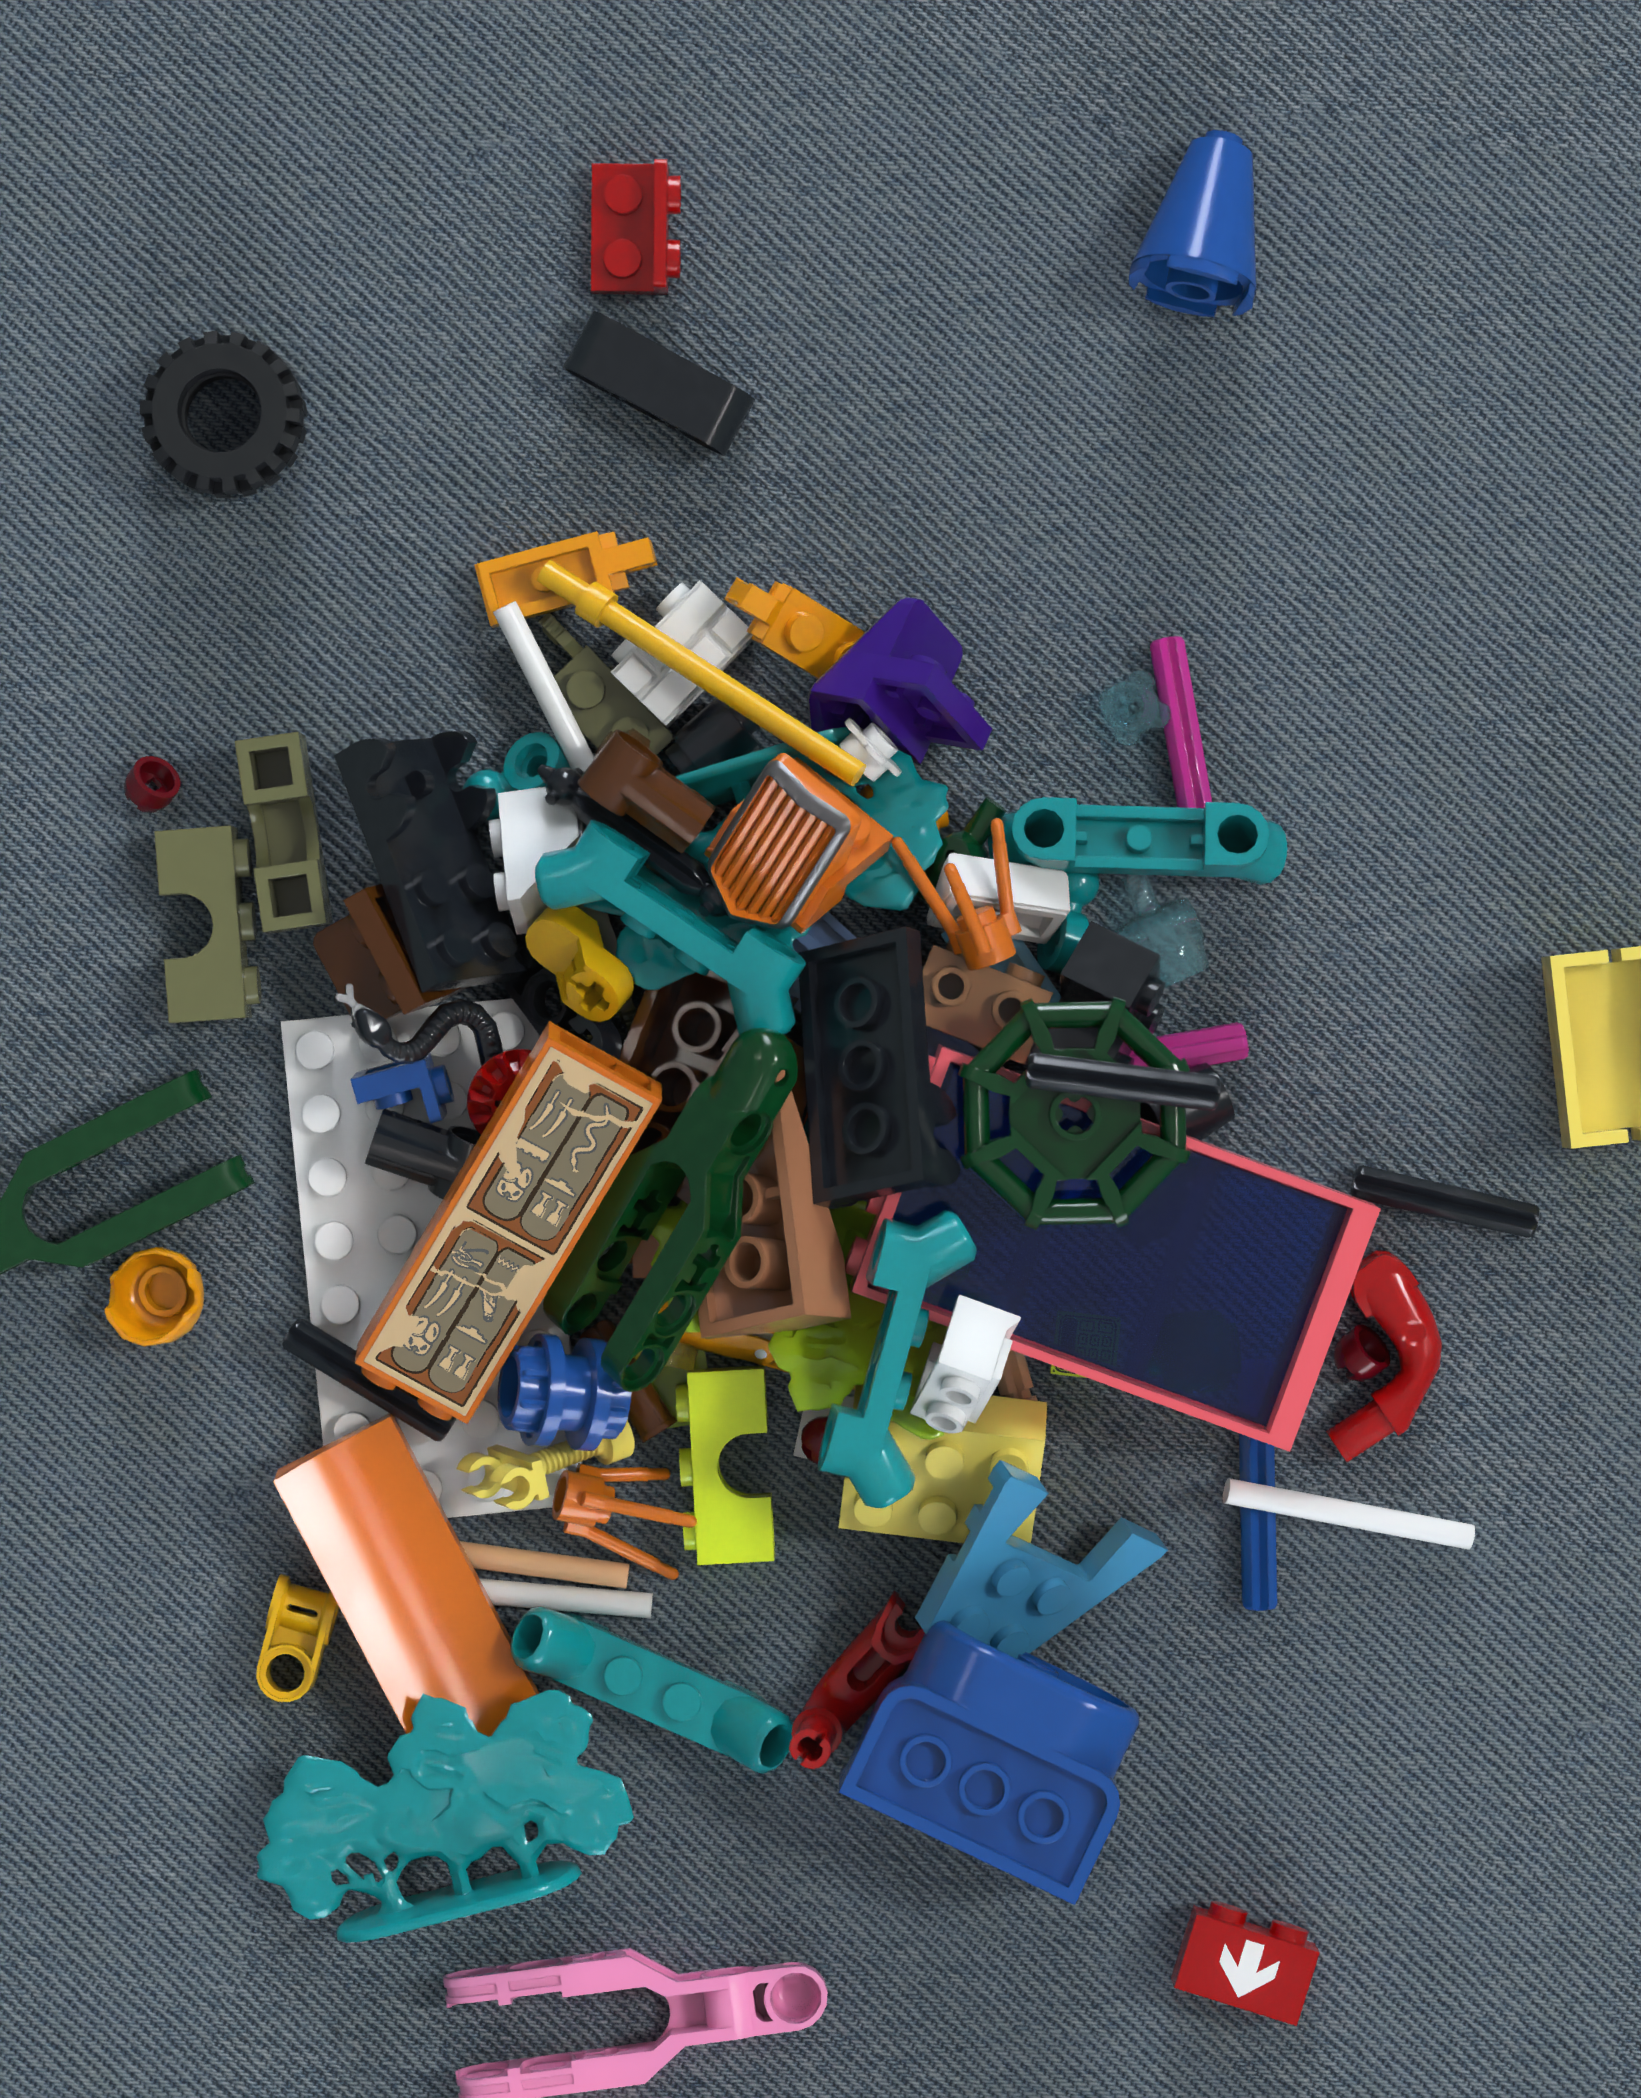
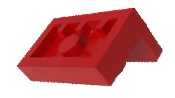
[591,159,681,295]

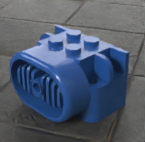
[839,1621,1140,1905]

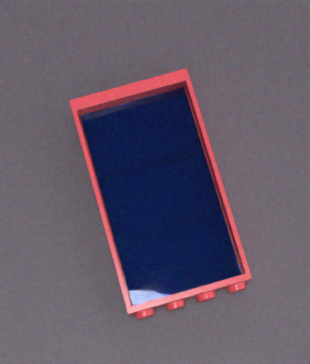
[845,1044,1381,1452]

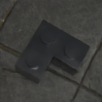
[1030,921,1165,1098]

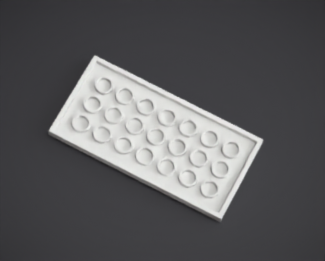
[281,998,583,1518]

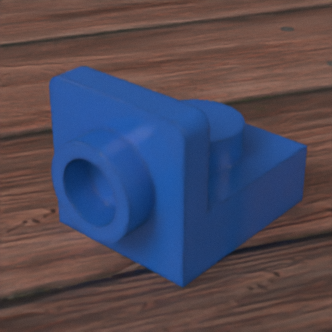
[350,1053,454,1124]

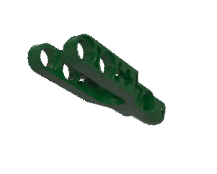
[543,1028,798,1392]
[0,1069,255,1275]

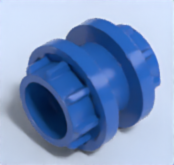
[497,1333,632,1451]

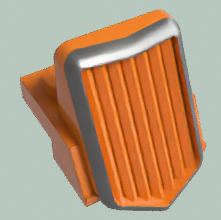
[704,753,894,934]

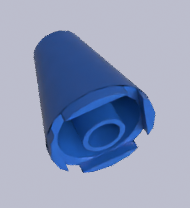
[1129,130,1256,317]

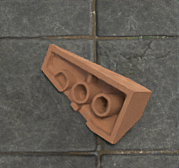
[698,1070,851,1339]

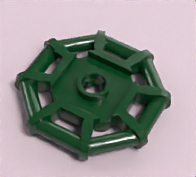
[958,996,1191,1230]

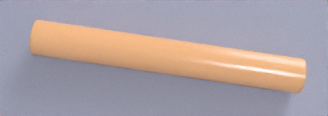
[460,1541,630,1589]

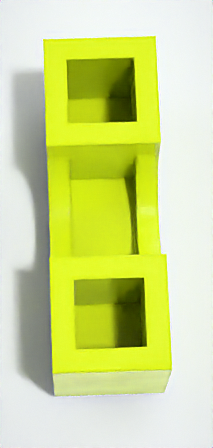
[676,1365,775,1565]

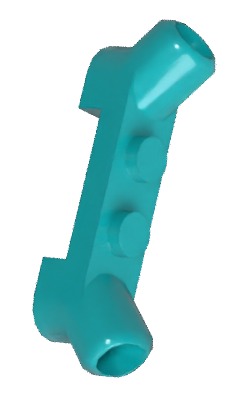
[988,797,1288,885]
[535,820,806,1035]
[818,1210,977,1508]
[511,1607,793,1774]

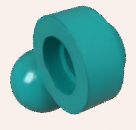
[462,732,571,821]
[1037,873,1100,974]

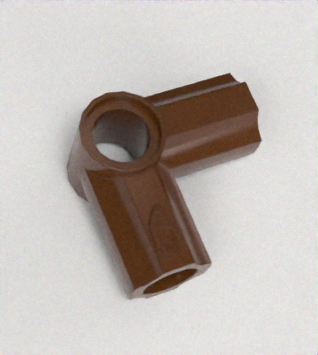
[578,728,715,854]

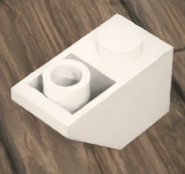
[489,786,584,934]

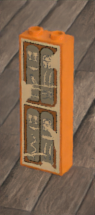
[355,1021,662,1424]

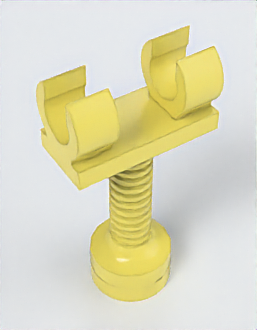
[457,1421,635,1510]

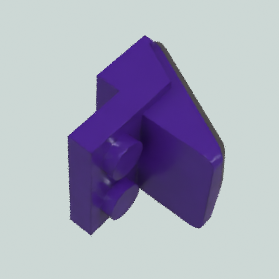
[808,598,992,764]

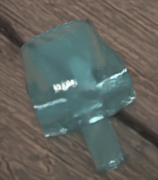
[1114,875,1210,988]

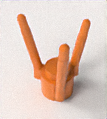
[891,818,1022,971]
[552,1463,697,1580]

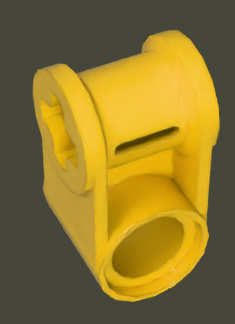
[256,1574,339,1702]

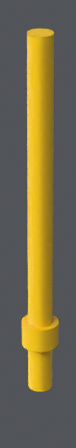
[537,560,866,786]

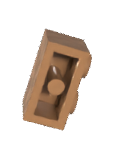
[923,941,1053,1065]

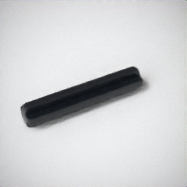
[1025,1053,1221,1111]
[1351,1165,1540,1238]
[282,1319,456,1441]

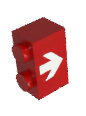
[1171,1901,1320,2026]

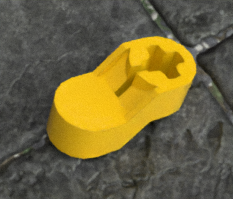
[525,906,634,1022]

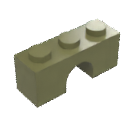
[235,732,333,934]
[154,825,261,1024]

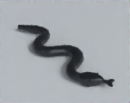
[334,983,590,1066]

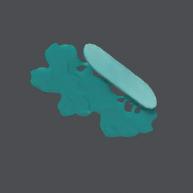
[583,727,949,990]
[256,1690,634,1943]

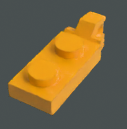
[474,531,658,628]
[724,577,865,679]

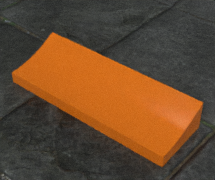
[273,1413,539,1737]

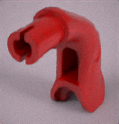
[1326,1250,1442,1462]
[789,1590,925,1769]

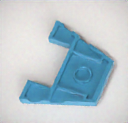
[915,1460,1168,1658]

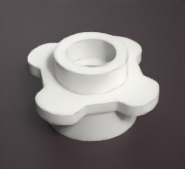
[839,718,902,782]

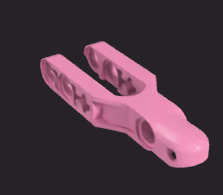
[443,1948,828,2098]

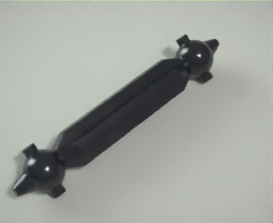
[537,764,728,917]

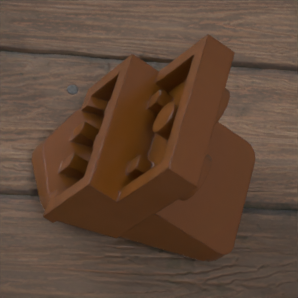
[313,883,470,1020]

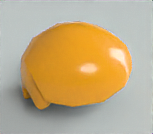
[104,1247,204,1347]

